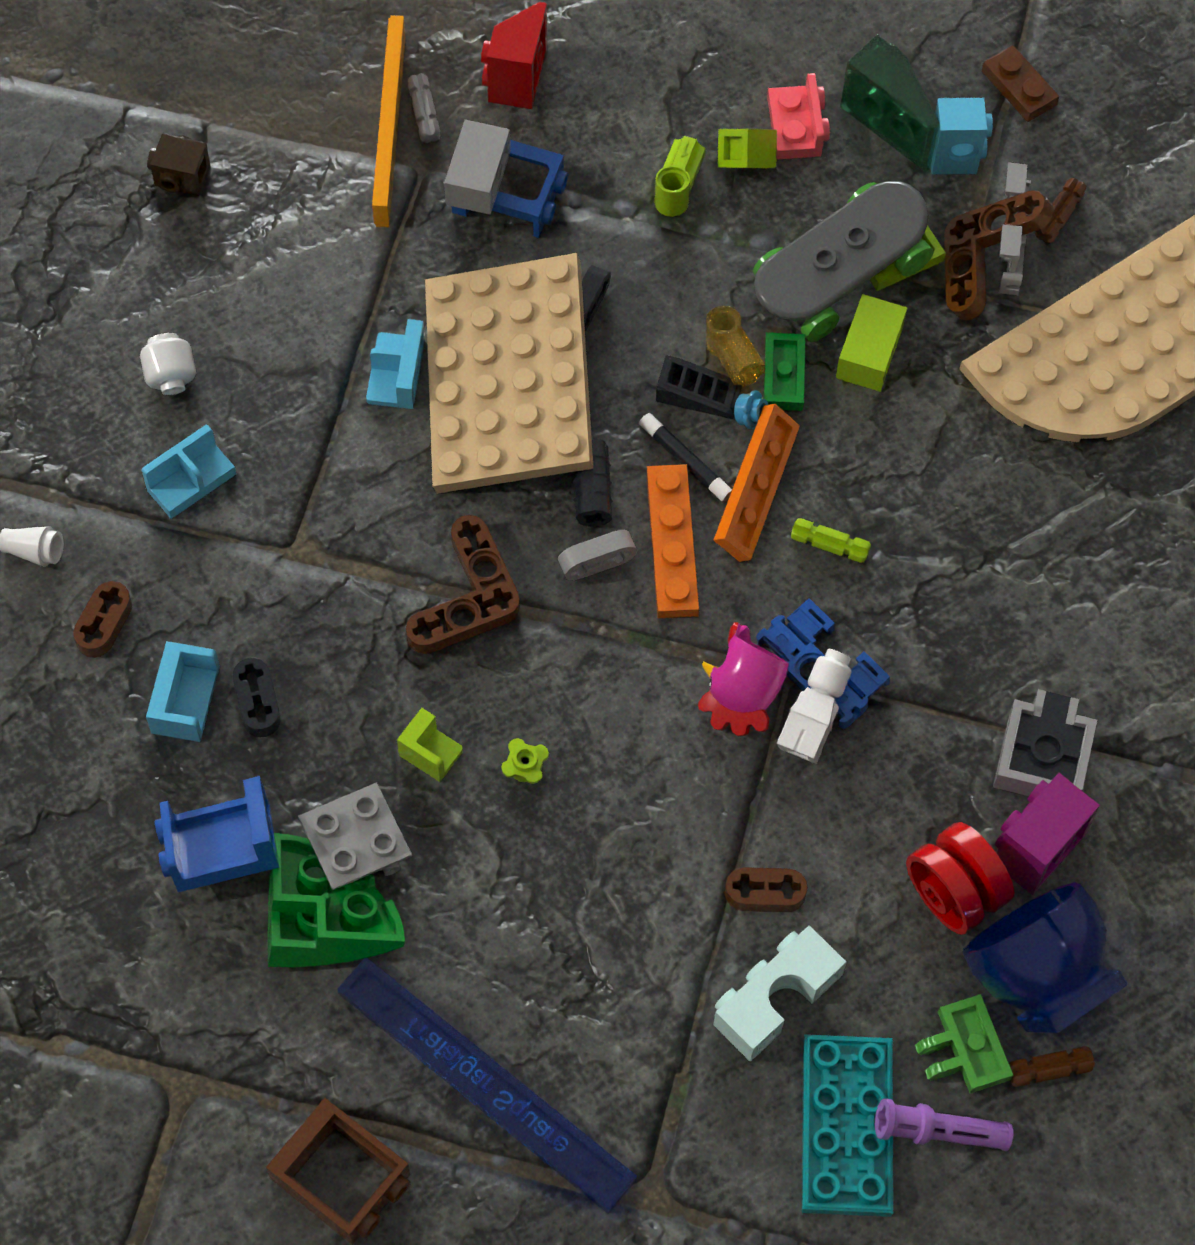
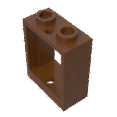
[266,1098,410,1245]

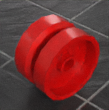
[906,822,1015,934]

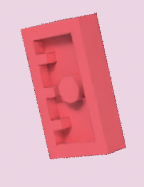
[767,73,830,160]

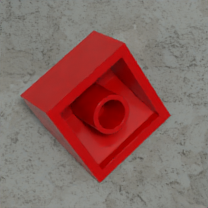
[481,2,547,109]

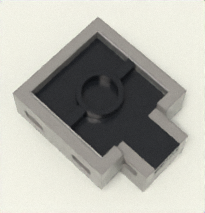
[993,689,1097,796]

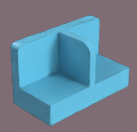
[366,319,425,409]
[142,425,236,519]

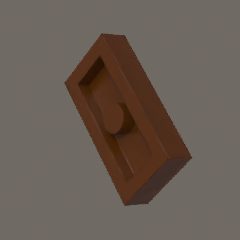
[982,45,1059,122]

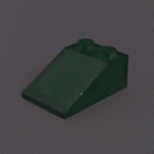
[840,34,940,172]

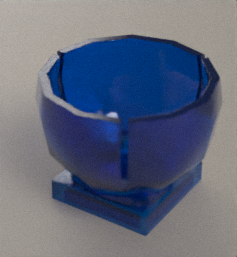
[962,882,1128,1033]

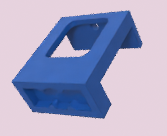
[451,140,568,238]

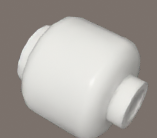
[140,333,196,395]

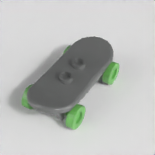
[753,181,934,342]

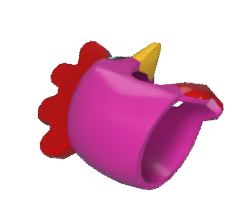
[698,622,789,737]

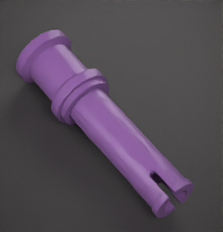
[875,1098,1013,1151]

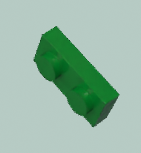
[763,332,805,411]

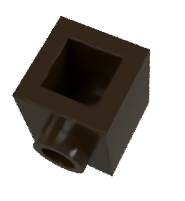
[147,133,210,196]

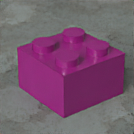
[994,773,1100,895]

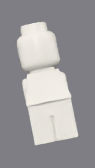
[777,649,852,764]

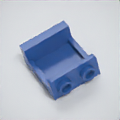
[155,776,279,892]

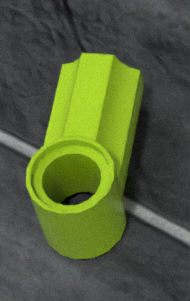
[654,136,706,217]

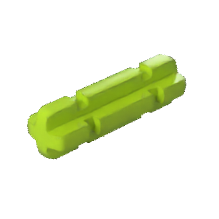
[791,518,871,563]

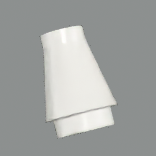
[0,526,64,567]

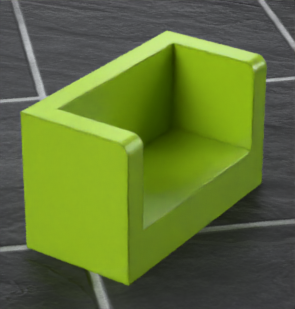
[836,294,907,392]

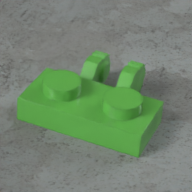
[915,994,1013,1093]

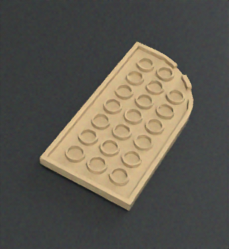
[959,215,1195,442]

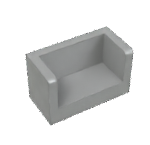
[444,120,511,215]

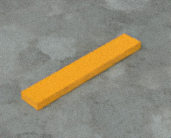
[372,15,405,227]

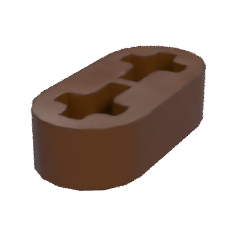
[73,581,132,658]
[725,867,808,912]

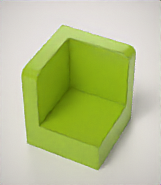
[718,129,777,168]
[397,708,463,782]

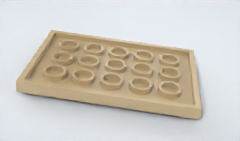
[425,253,593,494]

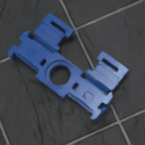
[756,598,890,729]

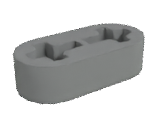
[558,530,637,580]

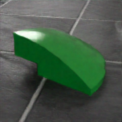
[268,833,405,967]

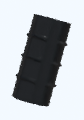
[573,438,613,527]

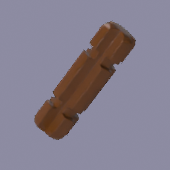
[1035,178,1086,244]
[1009,1046,1095,1087]

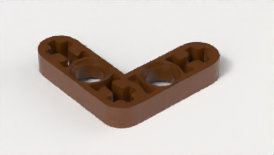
[944,190,1054,320]
[406,515,520,654]

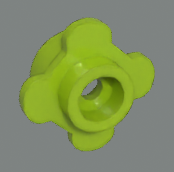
[501,738,549,784]

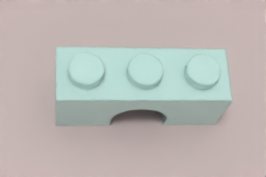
[713,926,846,1062]

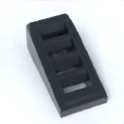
[656,355,742,419]

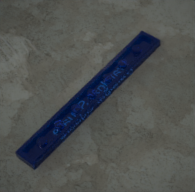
[337,958,637,1214]

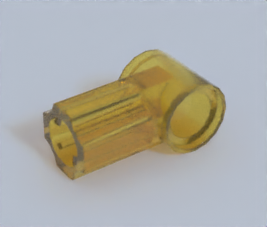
[706,306,765,387]

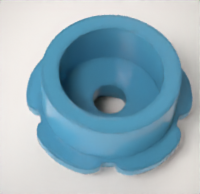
[734,390,769,430]

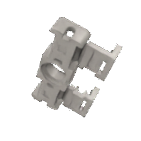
[998,162,1031,296]

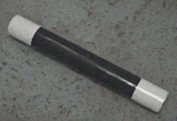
[639,413,732,503]

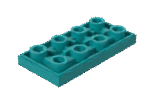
[802,1034,893,1217]

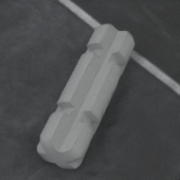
[408,73,440,143]

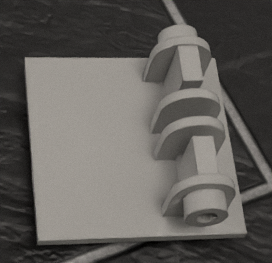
[298,782,412,890]

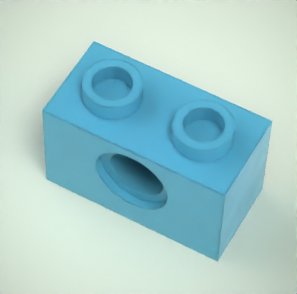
[929,98,993,174]

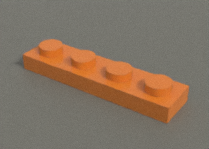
[714,404,800,562]
[646,464,699,618]

